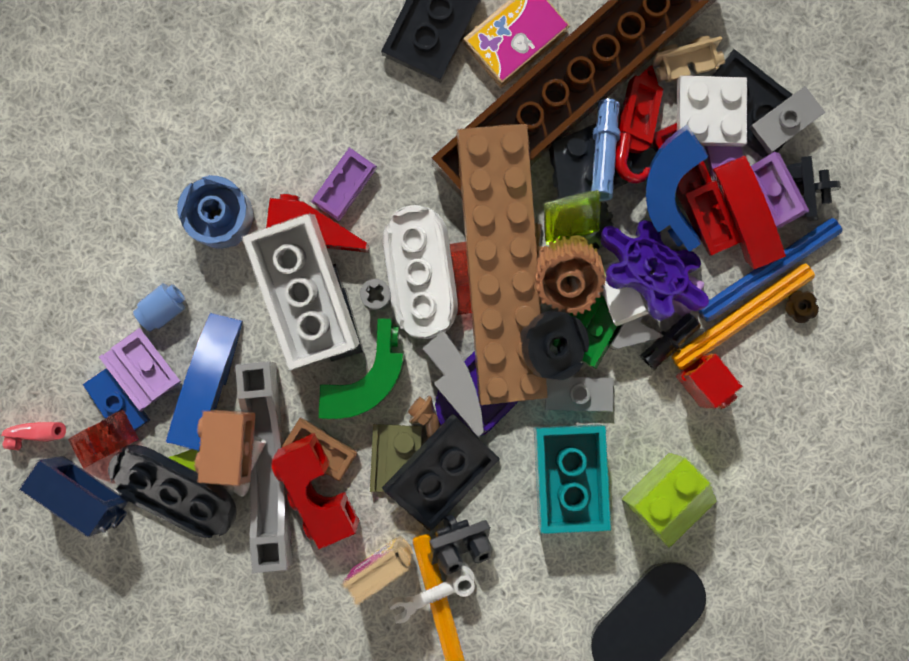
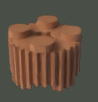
[535,235,606,316]

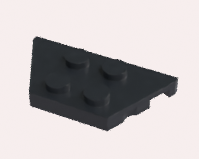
[549,123,657,216]

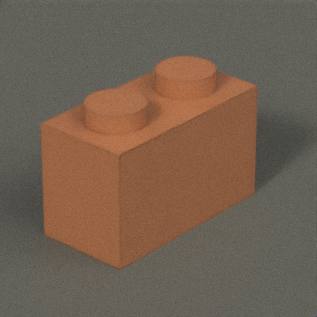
[195,410,255,486]

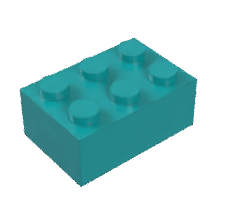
[533,425,611,534]

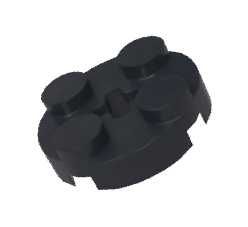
[520,311,589,381]

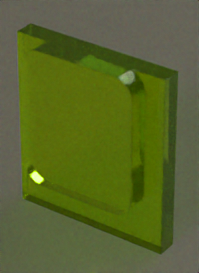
[544,190,601,244]

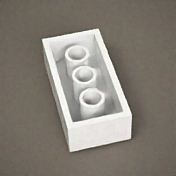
[242,214,360,370]

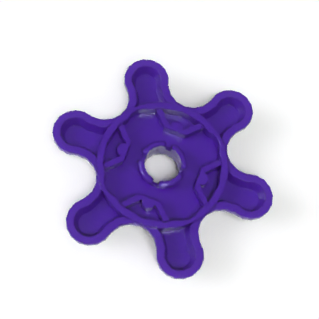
[600,220,709,320]

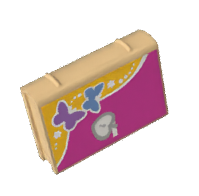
[462,0,570,88]
[342,536,413,606]

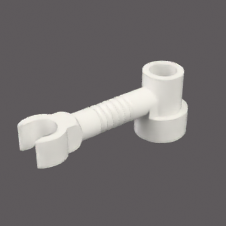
[388,562,475,623]

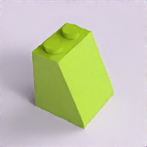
[622,453,717,548]

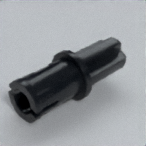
[640,313,701,371]

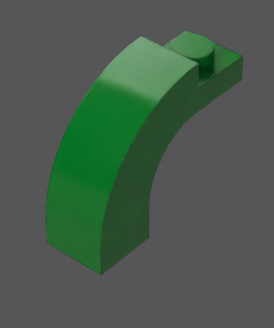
[318,318,405,419]

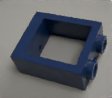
[19,456,129,537]

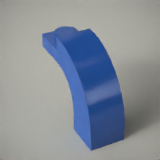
[646,125,708,252]

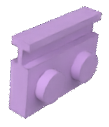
[99,328,181,411]

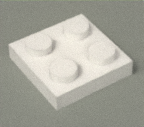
[677,76,747,147]

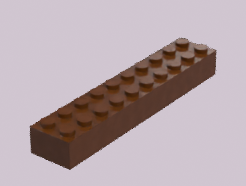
[431,0,717,198]

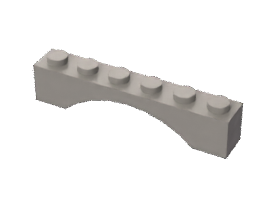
[235,361,293,573]

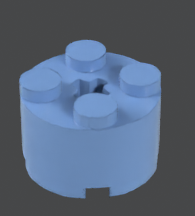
[177,175,253,249]

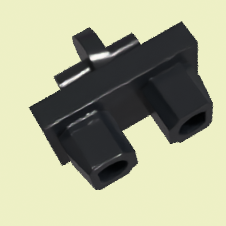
[786,156,841,221]
[427,515,492,575]

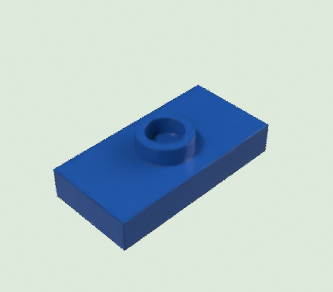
[83,368,151,440]

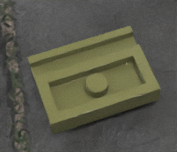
[370,424,422,492]

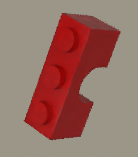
[272,433,360,549]

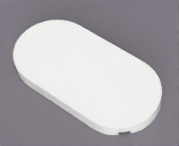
[383,205,458,339]

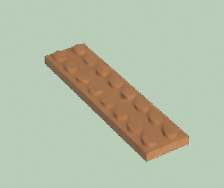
[456,124,548,405]

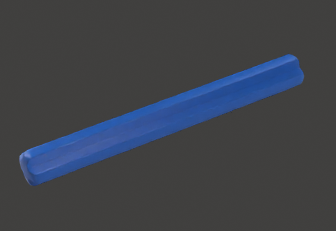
[699,218,843,322]

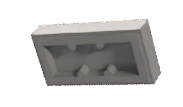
[749,86,826,154]
[545,377,614,412]

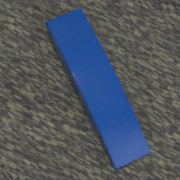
[166,313,243,451]

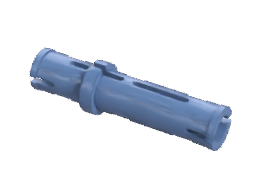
[590,98,621,201]

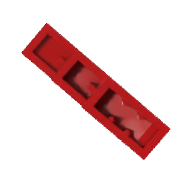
[653,122,741,256]

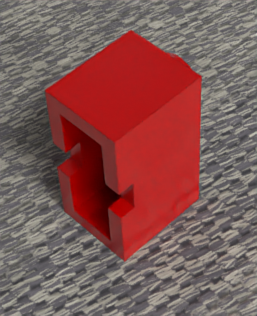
[675,354,743,409]

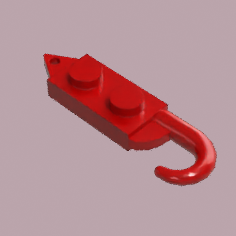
[615,65,664,184]

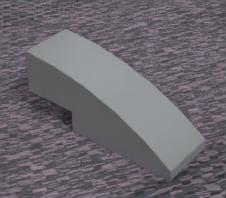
[422,331,484,437]

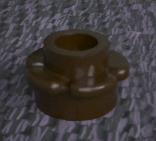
[785,291,819,323]

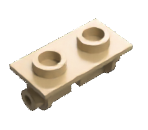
[652,36,725,83]

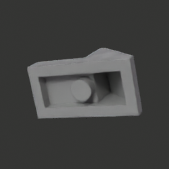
[609,294,663,350]

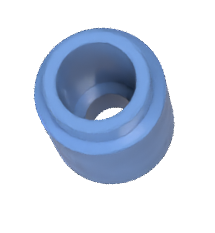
[133,283,185,332]

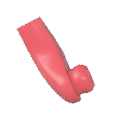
[1,422,66,450]

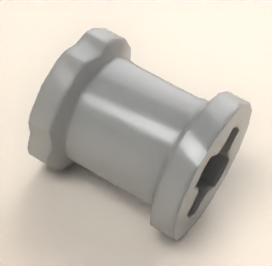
[360,279,391,311]

